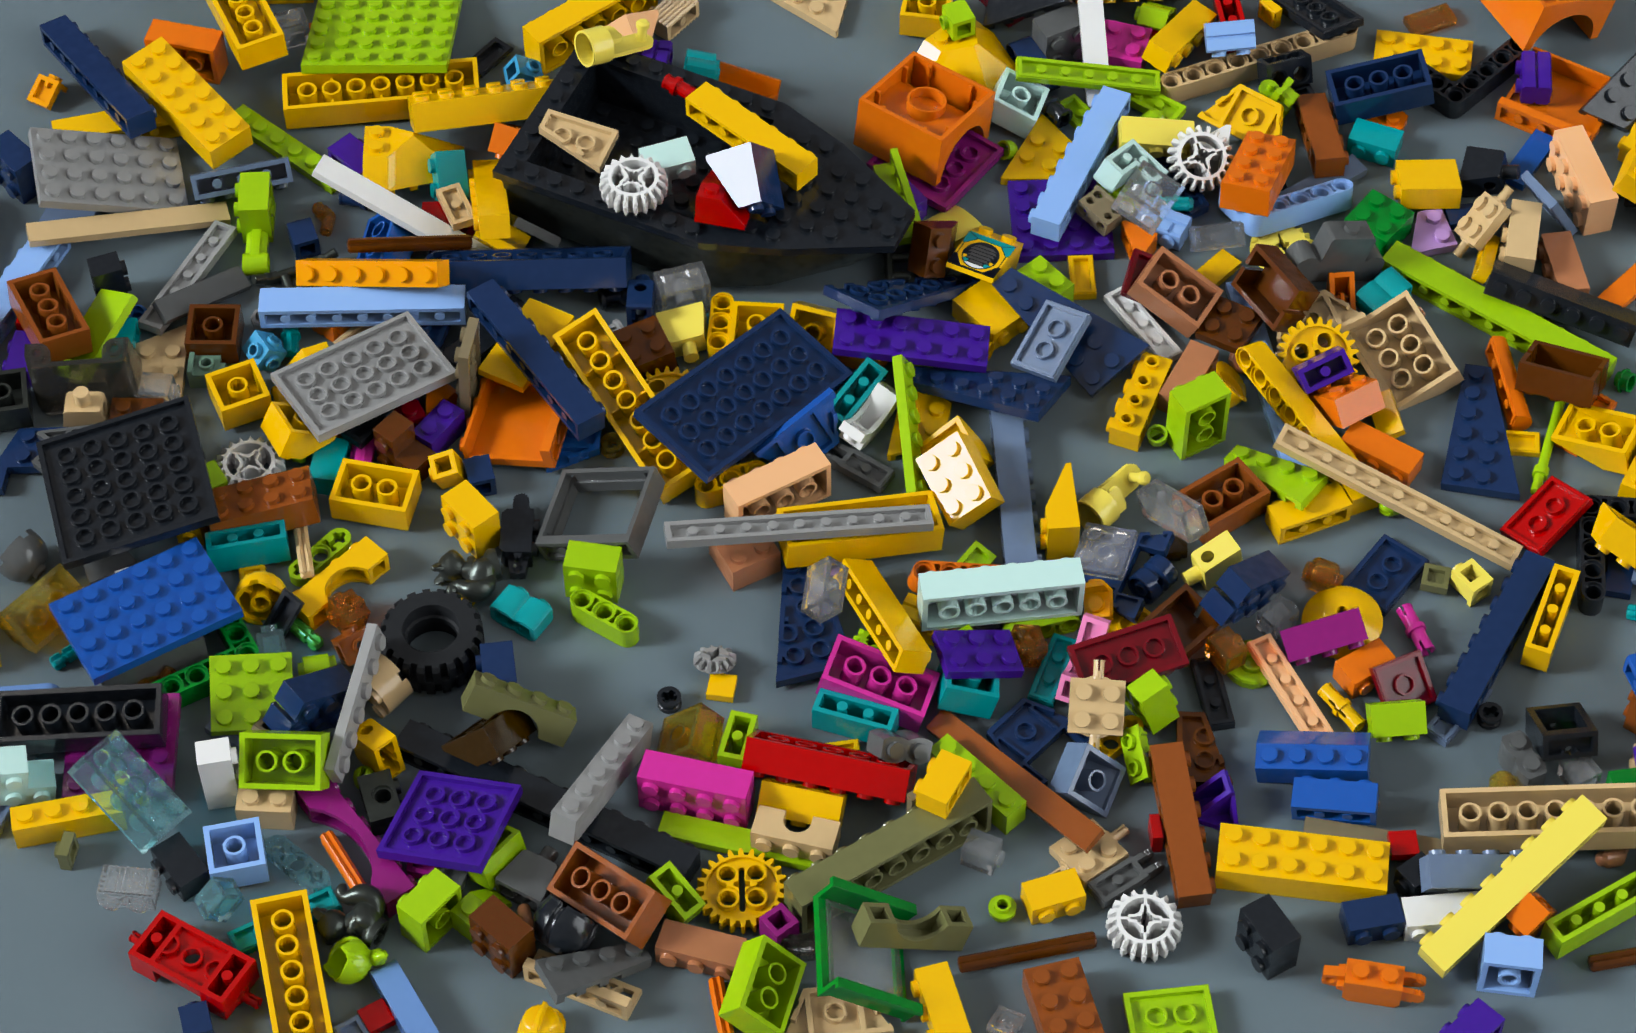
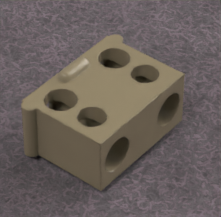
[1075,185,1128,237]

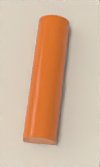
[1485,336,1532,431]

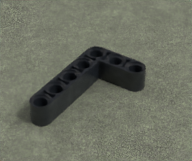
[1427,38,1529,119]
[1575,495,1636,616]

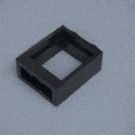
[1525,702,1598,761]

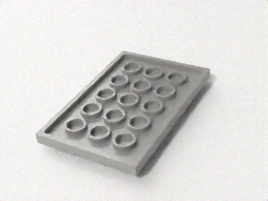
[28,127,188,213]
[270,311,457,443]

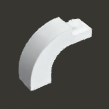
[839,381,897,450]

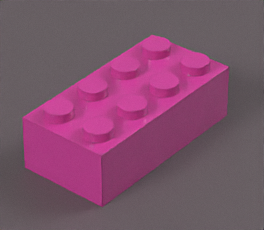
[815,634,941,733]
[637,749,755,828]

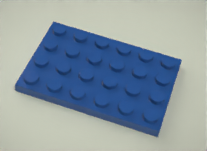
[48,537,244,686]

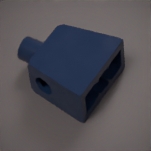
[626,274,655,326]

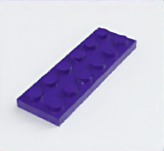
[832,308,990,373]

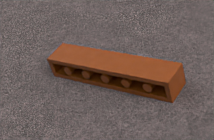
[1148,741,1216,909]

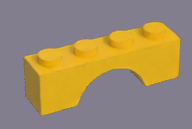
[292,536,390,630]

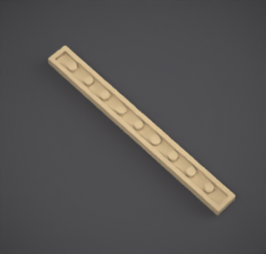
[1272,423,1523,571]

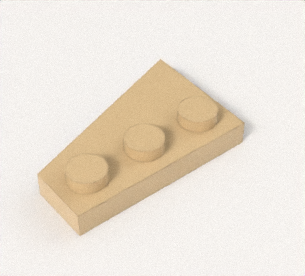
[539,109,619,174]

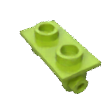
[1119,724,1152,786]

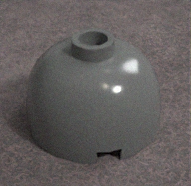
[0,529,48,582]

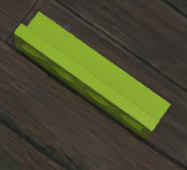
[873,148,921,246]

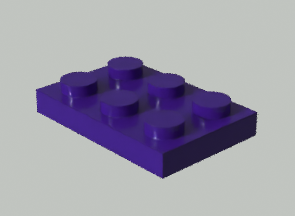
[931,629,1025,679]

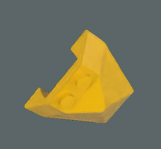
[917,20,1015,90]
[363,125,464,194]

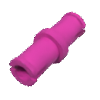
[1396,603,1435,657]

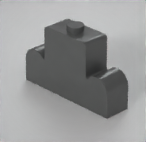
[1285,221,1385,282]

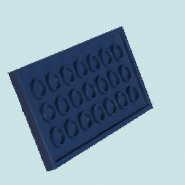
[633,308,853,484]

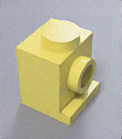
[1449,558,1494,607]

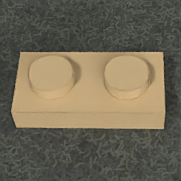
[436,182,474,232]

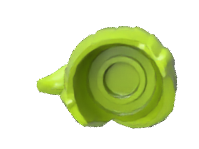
[323,936,388,984]

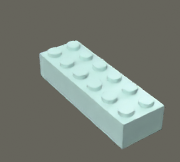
[917,557,1086,632]

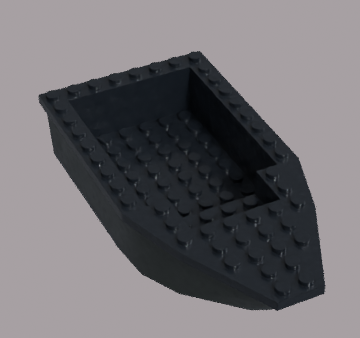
[492,49,915,287]

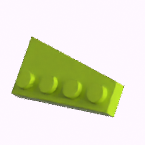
[1224,444,1329,511]

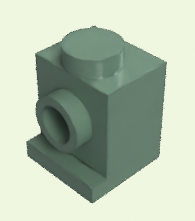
[187,352,227,388]

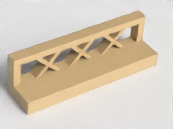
[522,949,642,1021]

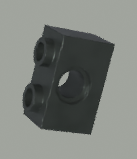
[357,769,403,836]

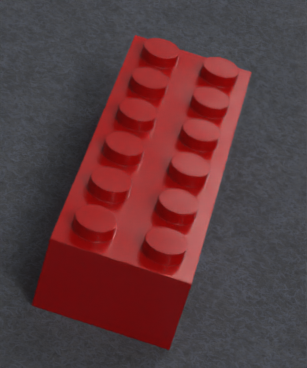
[741,729,918,806]

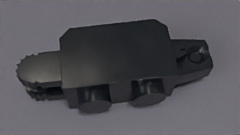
[499,493,540,579]

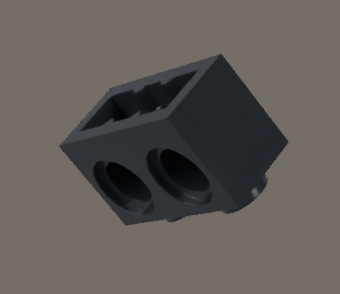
[1257,49,1313,89]

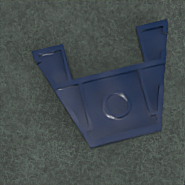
[0,427,66,495]
[1080,531,1175,624]
[986,698,1089,786]

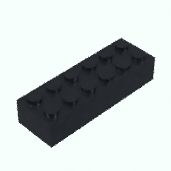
[0,683,169,754]

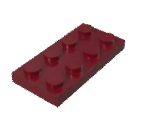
[1067,613,1189,686]

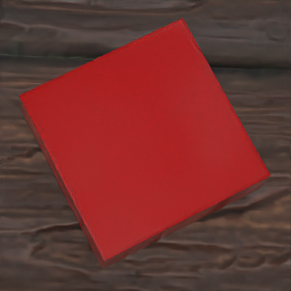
[1148,814,1164,853]
[1387,830,1420,860]
[357,998,396,1033]

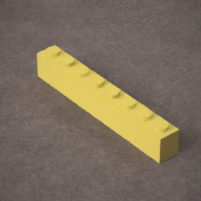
[1418,794,1608,979]

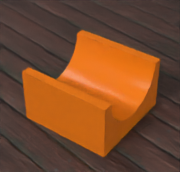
[1480,0,1616,51]
[853,51,996,186]

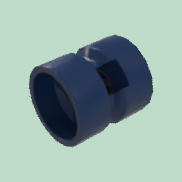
[1127,554,1178,604]

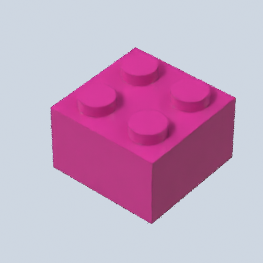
[1105,19,1153,69]

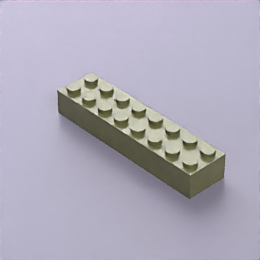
[784,777,993,936]

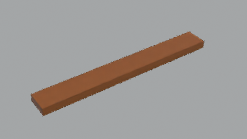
[926,710,1105,854]

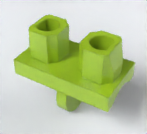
[1258,77,1300,118]

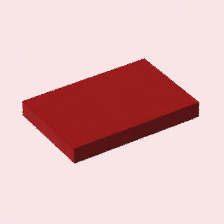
[1499,476,1593,556]

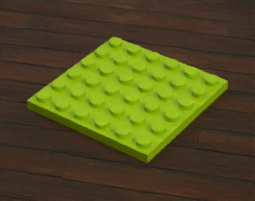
[301,0,463,74]

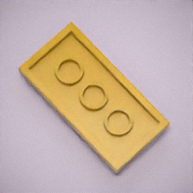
[1373,29,1474,81]

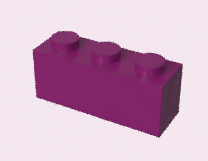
[1280,607,1368,666]

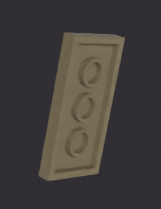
[454,317,481,422]

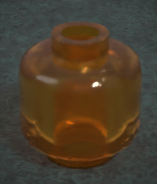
[1301,557,1344,592]

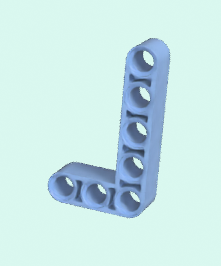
[1218,178,1353,237]

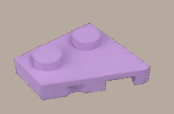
[1411,209,1458,257]

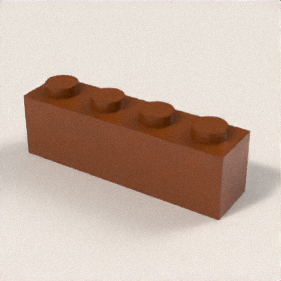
[1294,93,1349,178]

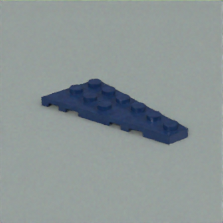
[992,268,1151,398]
[823,273,980,321]
[1441,364,1520,501]
[913,366,1071,422]
[776,560,845,688]

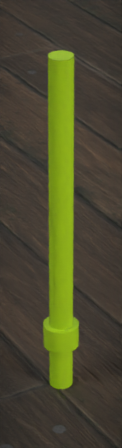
[1530,401,1566,495]

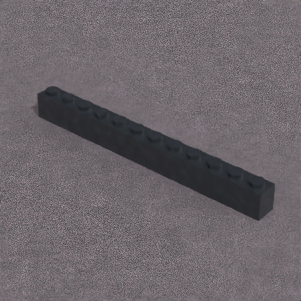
[397,719,701,883]

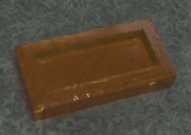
[1403,3,1458,35]

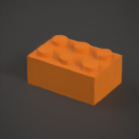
[144,19,229,85]

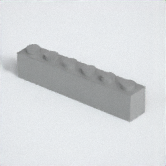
[548,713,653,846]

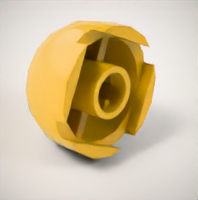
[234,571,286,625]

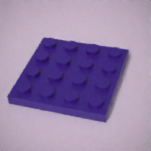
[1007,178,1115,263]
[376,770,523,874]

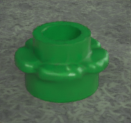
[1614,368,1636,393]

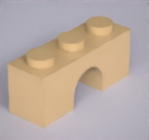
[750,805,841,862]

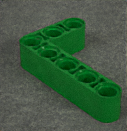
[152,618,259,708]

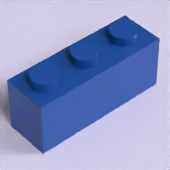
[1291,775,1379,826]

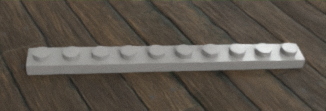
[664,504,934,549]

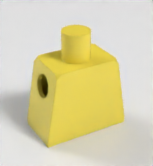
[655,301,708,363]
[1181,530,1242,591]

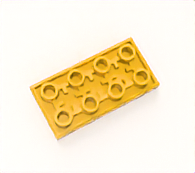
[478,298,575,393]

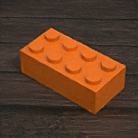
[1219,131,1296,217]

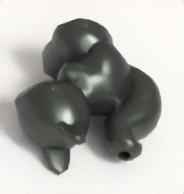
[431,548,503,602]
[312,883,389,949]

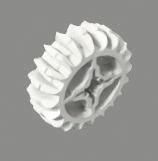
[1166,125,1234,193]
[599,153,668,216]
[216,436,286,485]
[1106,888,1183,964]

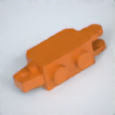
[1322,958,1426,1008]

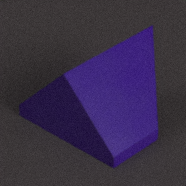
[1193,769,1239,831]

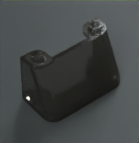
[24,337,142,415]

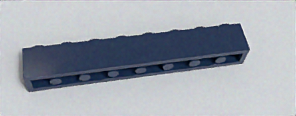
[39,15,157,139]
[467,279,606,441]
[1435,550,1556,731]

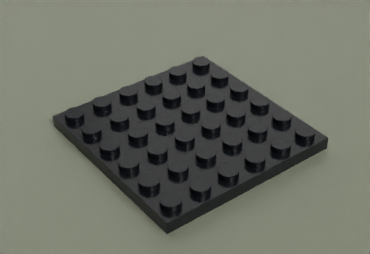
[36,395,221,571]

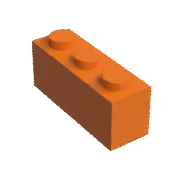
[1341,421,1425,487]

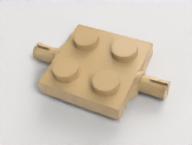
[1452,185,1514,259]
[1067,660,1126,750]
[1048,818,1129,889]

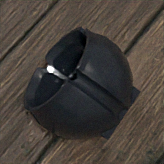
[533,894,600,955]

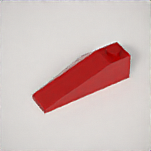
[694,170,750,231]

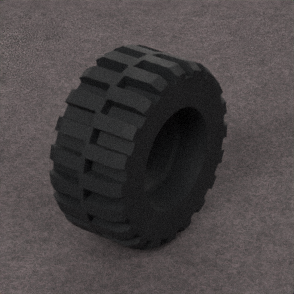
[380,589,485,694]

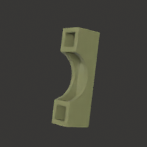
[461,670,577,747]
[851,902,974,951]

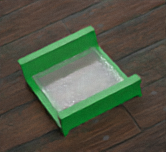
[813,876,923,1022]

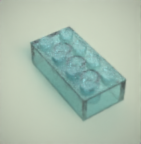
[67,729,192,855]

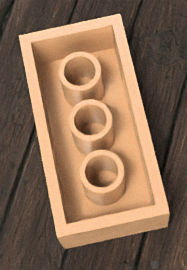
[1546,125,1619,236]
[723,442,831,518]

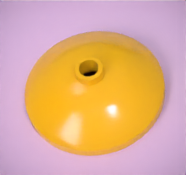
[1301,585,1383,659]

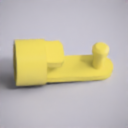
[574,19,654,67]
[1077,464,1151,535]

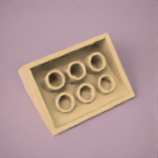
[1346,290,1465,411]

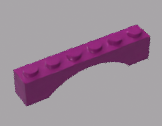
[295,780,417,918]

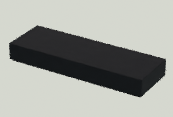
[1190,656,1235,731]

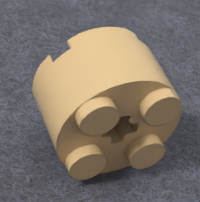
[351,653,413,718]

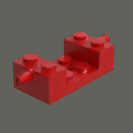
[128,910,263,1020]

